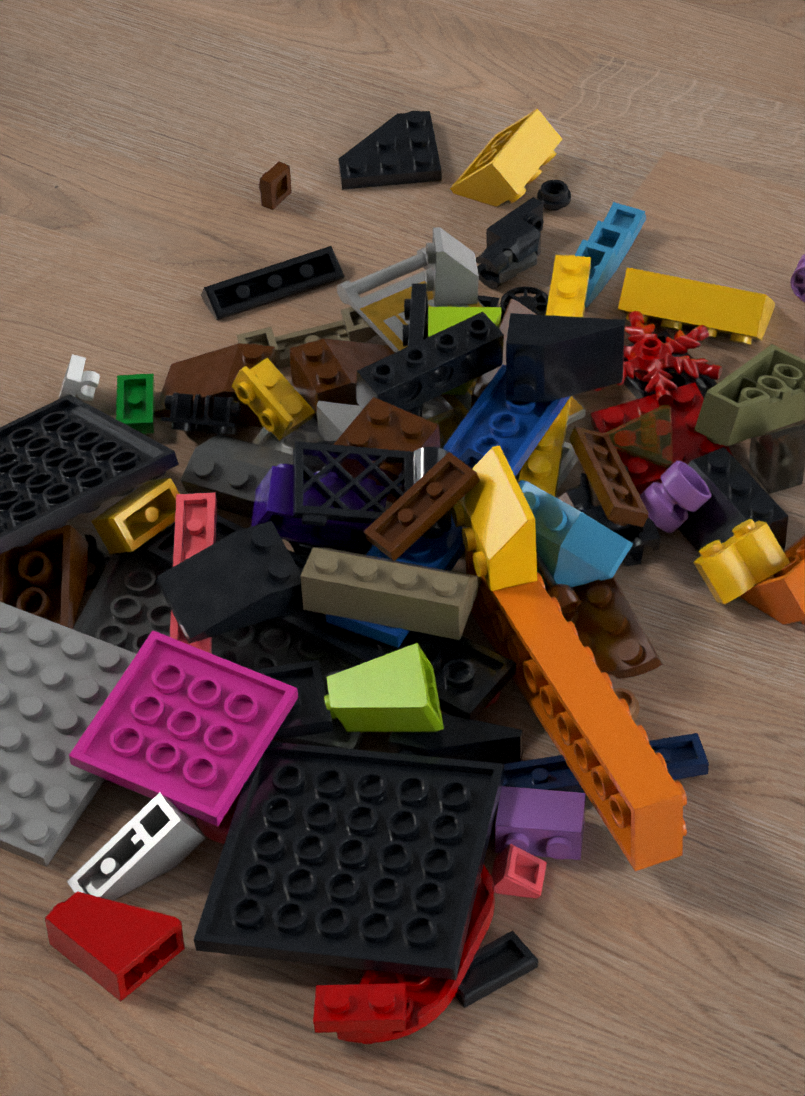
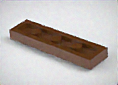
[569,426,649,527]

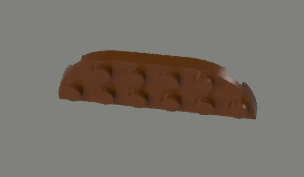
[545,492,663,679]

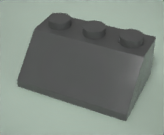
[180,434,293,519]

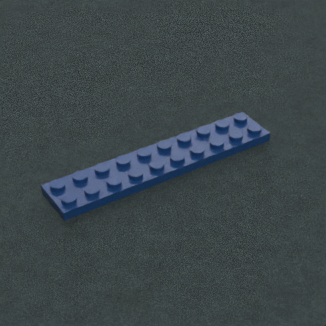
[326,365,571,648]

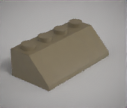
[300,548,482,640]

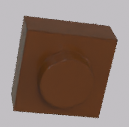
[259,162,292,210]

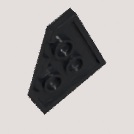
[338,111,442,190]

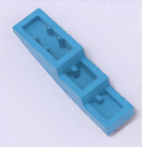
[575,202,646,308]

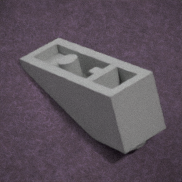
[67,793,205,901]

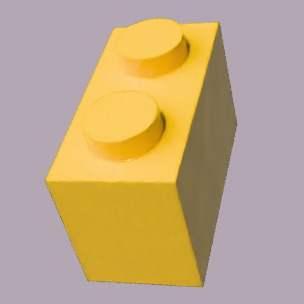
[91,478,180,554]

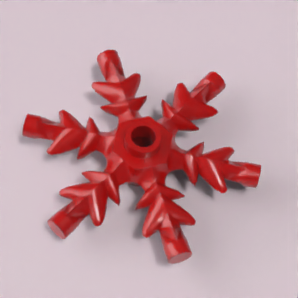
[595,311,722,406]

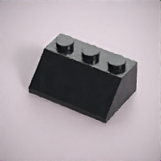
[678,447,788,552]

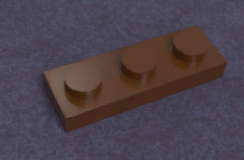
[364,452,480,561]

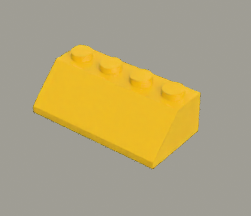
[618,267,775,345]

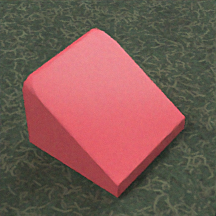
[491,844,547,899]

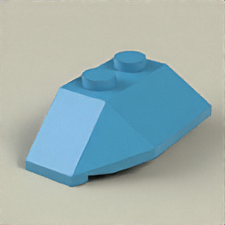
[518,480,633,587]

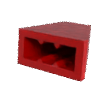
[45,891,185,1002]

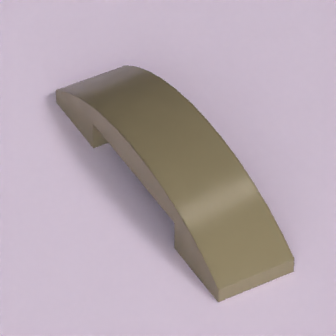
[237,307,377,367]

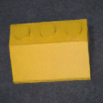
[450,108,562,207]
[451,446,537,591]

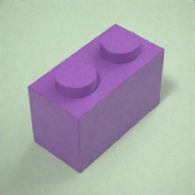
[495,786,586,860]

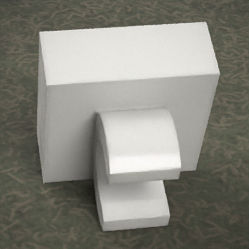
[59,354,100,401]

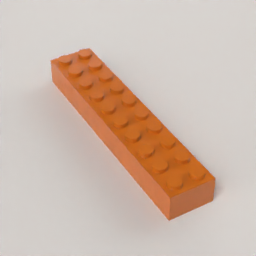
[465,549,687,871]

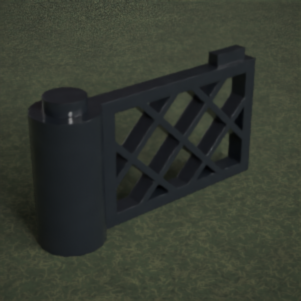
[293,441,451,539]

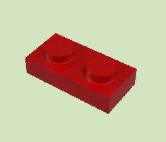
[313,983,408,1033]

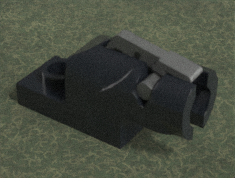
[476,197,544,288]

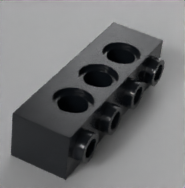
[356,312,504,411]

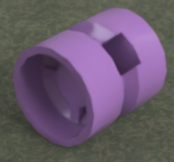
[640,461,712,533]

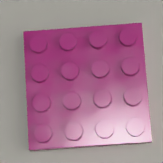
[69,630,298,826]

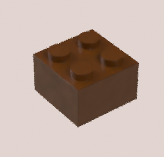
[333,397,440,504]

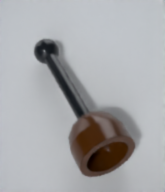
[536,550,581,616]

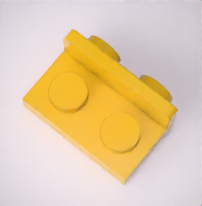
[232,358,315,441]

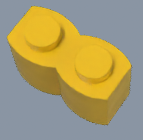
[693,519,790,604]

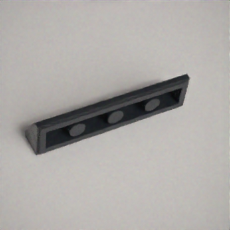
[201,246,345,320]

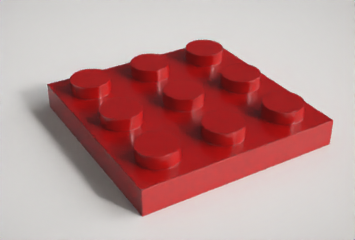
[590,382,734,495]

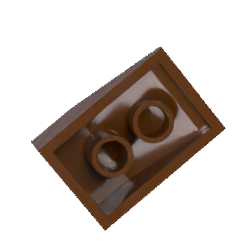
[289,338,395,424]
[155,343,276,427]
[0,525,88,629]

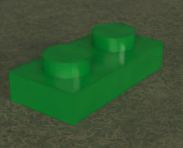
[116,374,155,434]

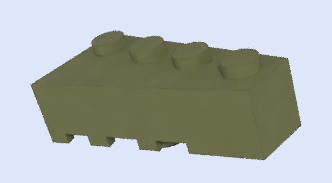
[694,344,805,446]

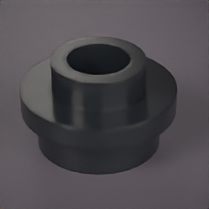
[537,180,571,210]

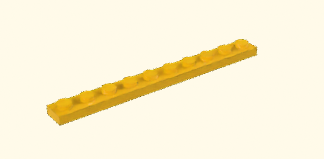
[518,255,591,497]

